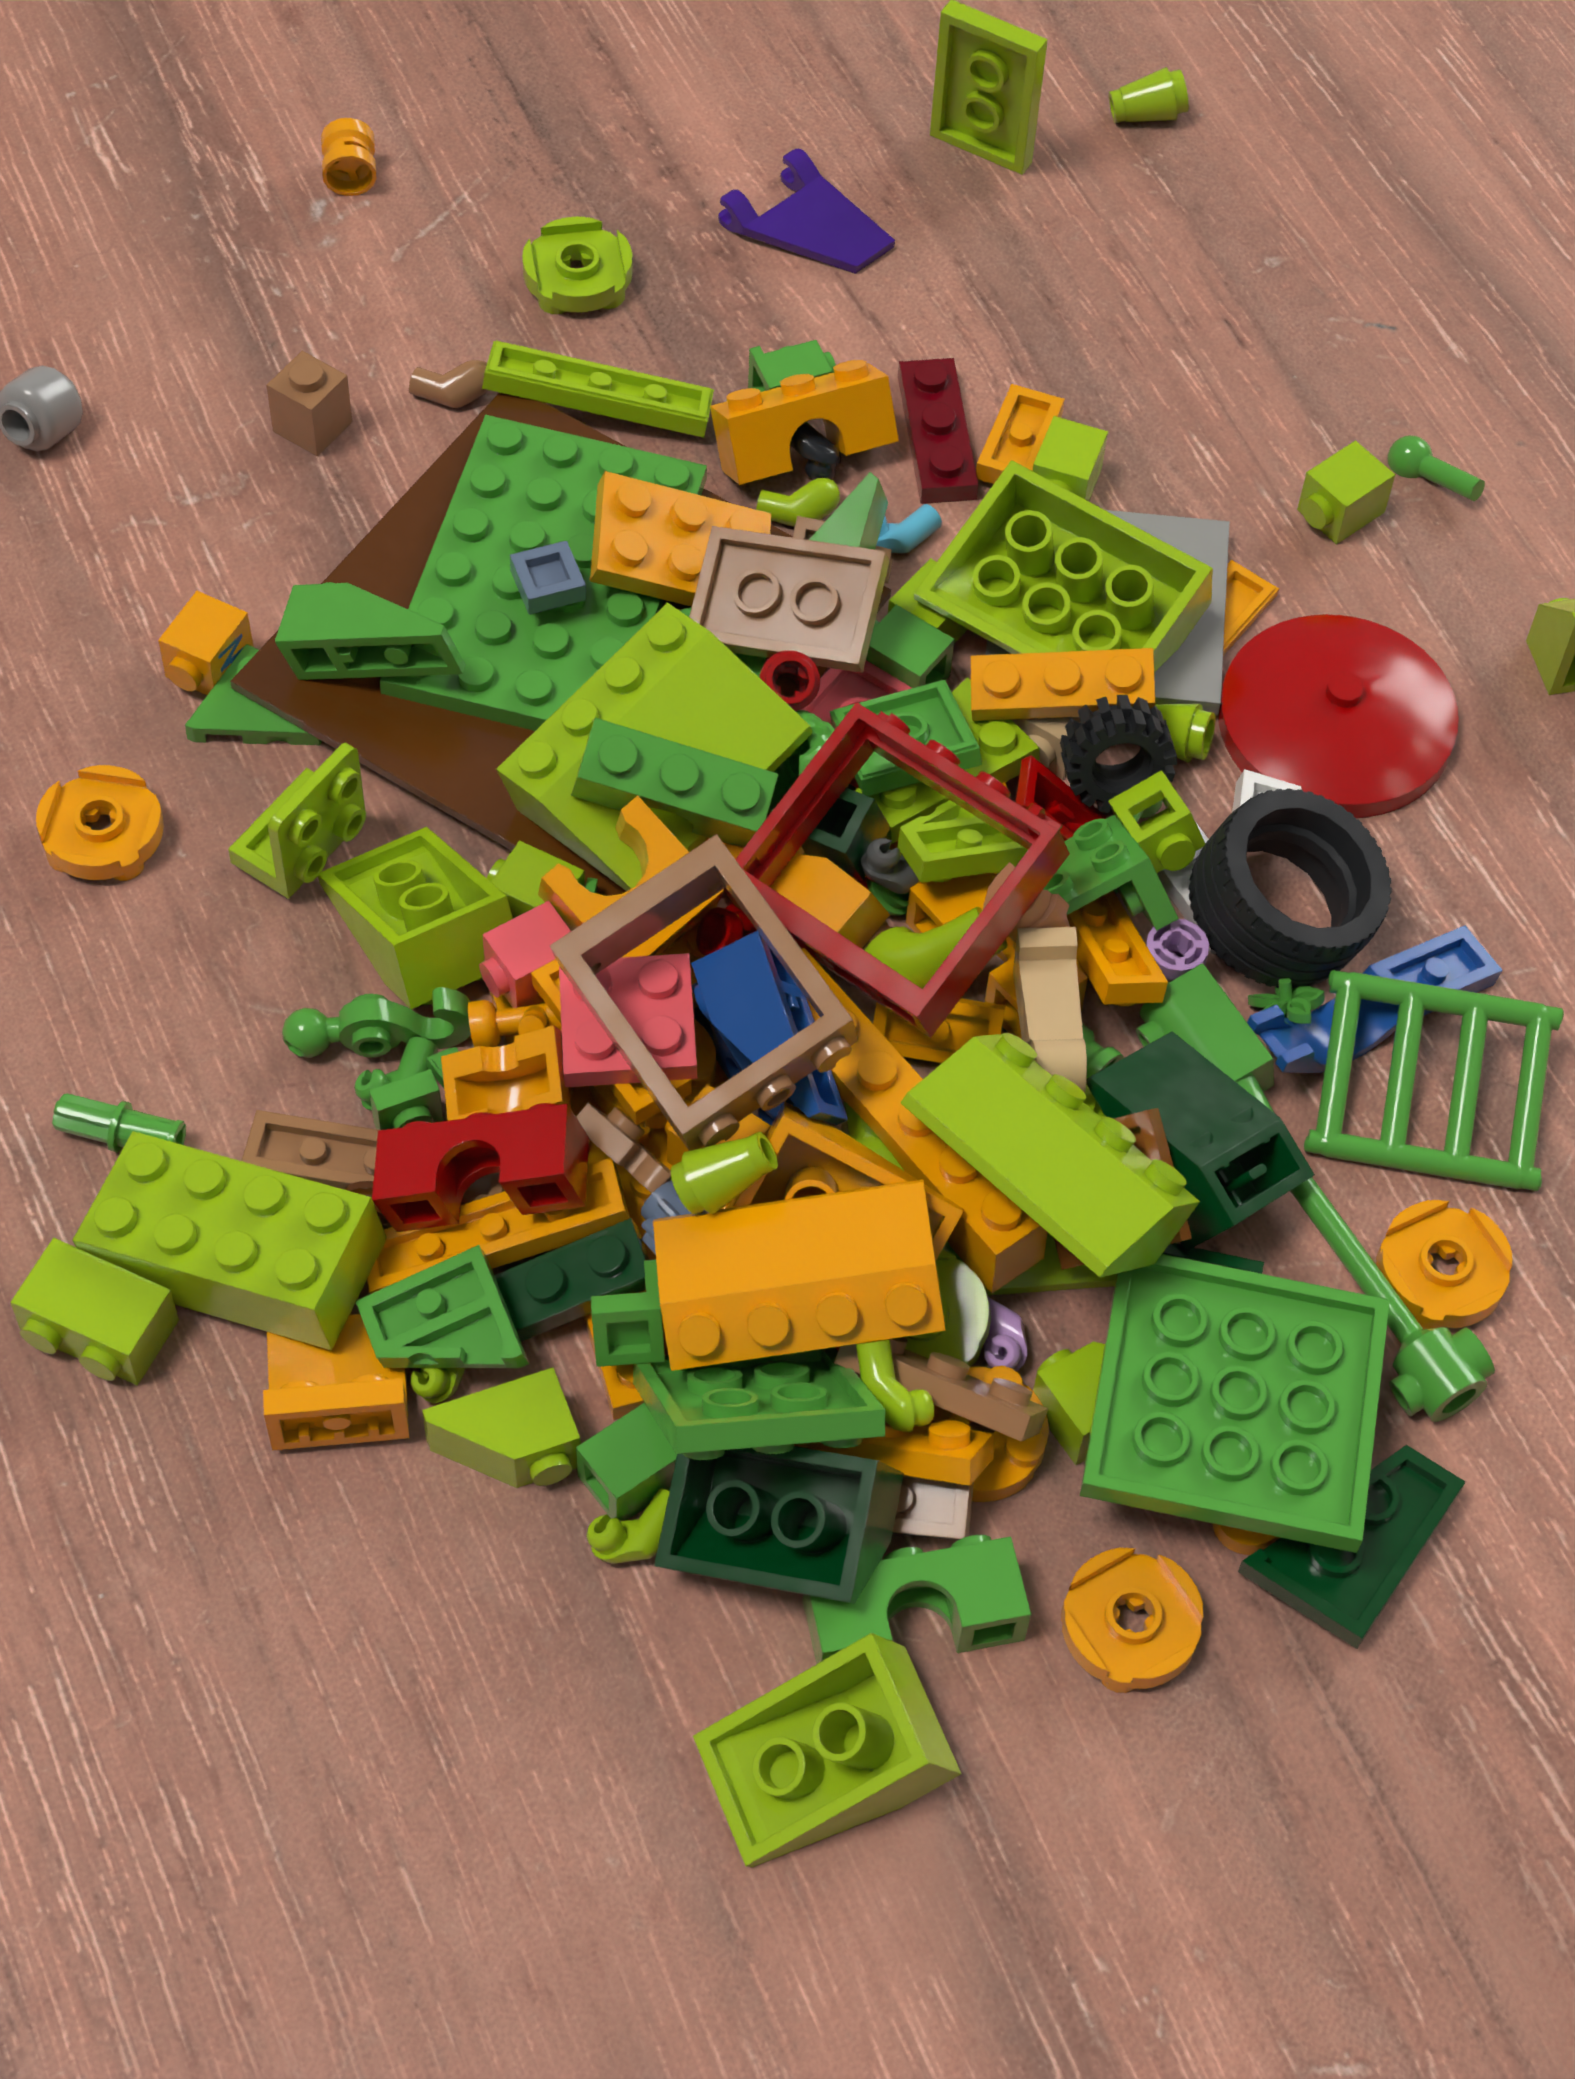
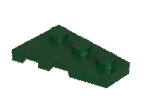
[1238,1445,1466,1649]

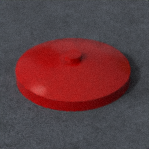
[1218,614,1459,818]

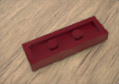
[898,358,978,504]

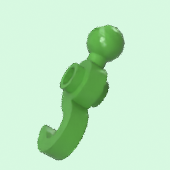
[282,987,471,1058]

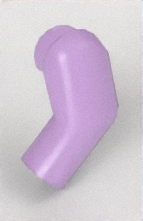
[983,1297,1028,1372]

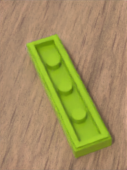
[482,341,714,438]

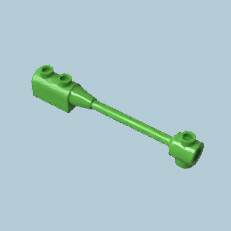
[1136,963,1495,1422]

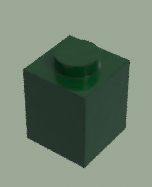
[801,788,891,881]

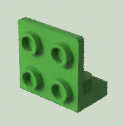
[1043,815,1179,931]

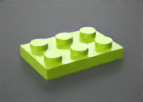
[930,0,1048,175]

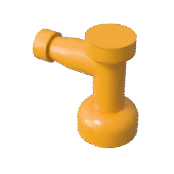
[468,1000,562,1047]

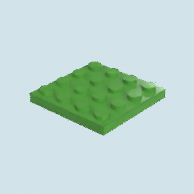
[1079,1254,1390,1553]

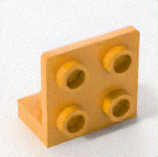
[263,1314,409,1450]

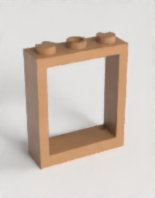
[550,834,858,1151]

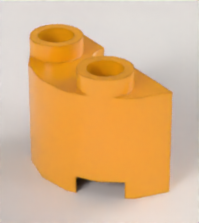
[441,1025,571,1121]

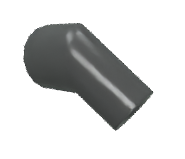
[861,838,920,894]

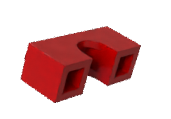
[372,1103,589,1232]

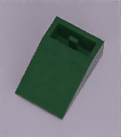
[1086,1031,1315,1252]

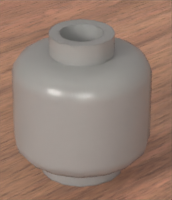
[0,365,83,451]

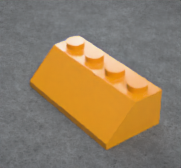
[653,1179,946,1371]

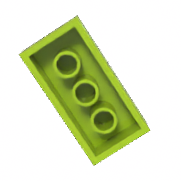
[72,1131,387,1350]

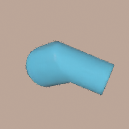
[876,504,942,553]

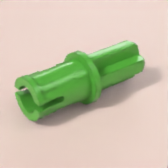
[52,1093,186,1152]

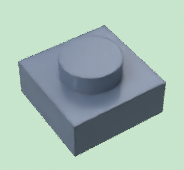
[510,540,586,615]

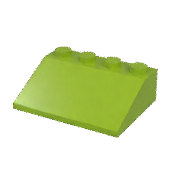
[914,460,1213,673]
[496,603,813,891]

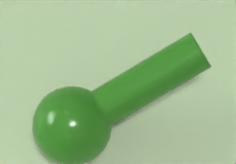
[1387,435,1485,501]

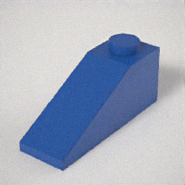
[691,931,848,1125]

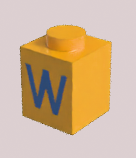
[158,591,254,695]

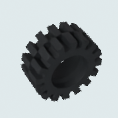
[1060,695,1177,813]

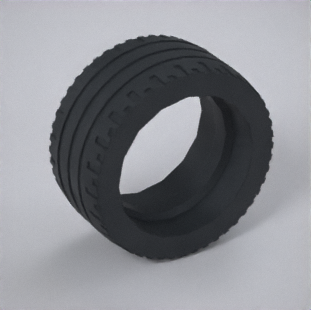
[1188,788,1392,989]

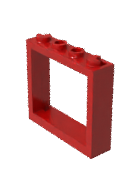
[723,702,1070,1038]

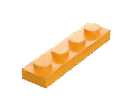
[367,1158,630,1294]

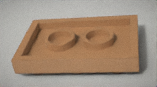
[689,526,890,673]

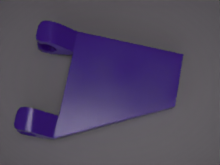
[718,148,895,274]

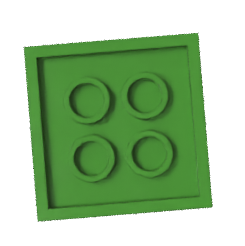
[633,1347,885,1460]

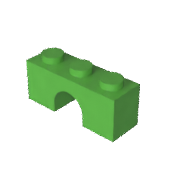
[571,718,778,847]
[802,1535,1031,1664]

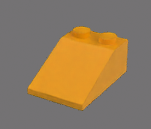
[727,1101,963,1260]

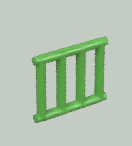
[1304,970,1564,1191]

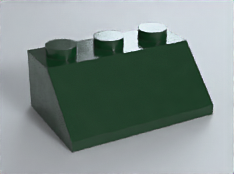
[654,1446,904,1604]

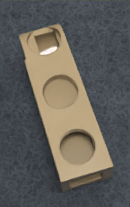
[1013,927,1087,1093]

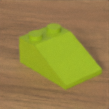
[318,826,513,1009]
[693,1633,962,1868]

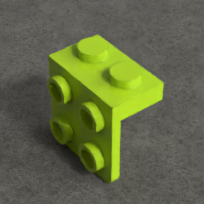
[228,743,366,899]

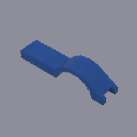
[1247,925,1503,1073]

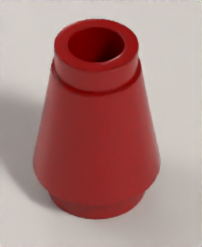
[759,650,820,711]

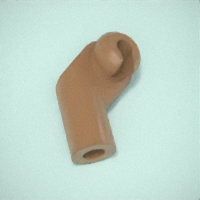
[409,360,489,408]

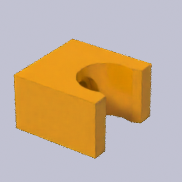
[538,795,724,958]

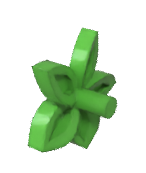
[1248,978,1325,1024]

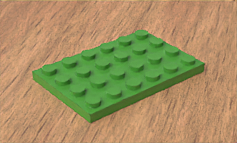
[380,415,707,731]

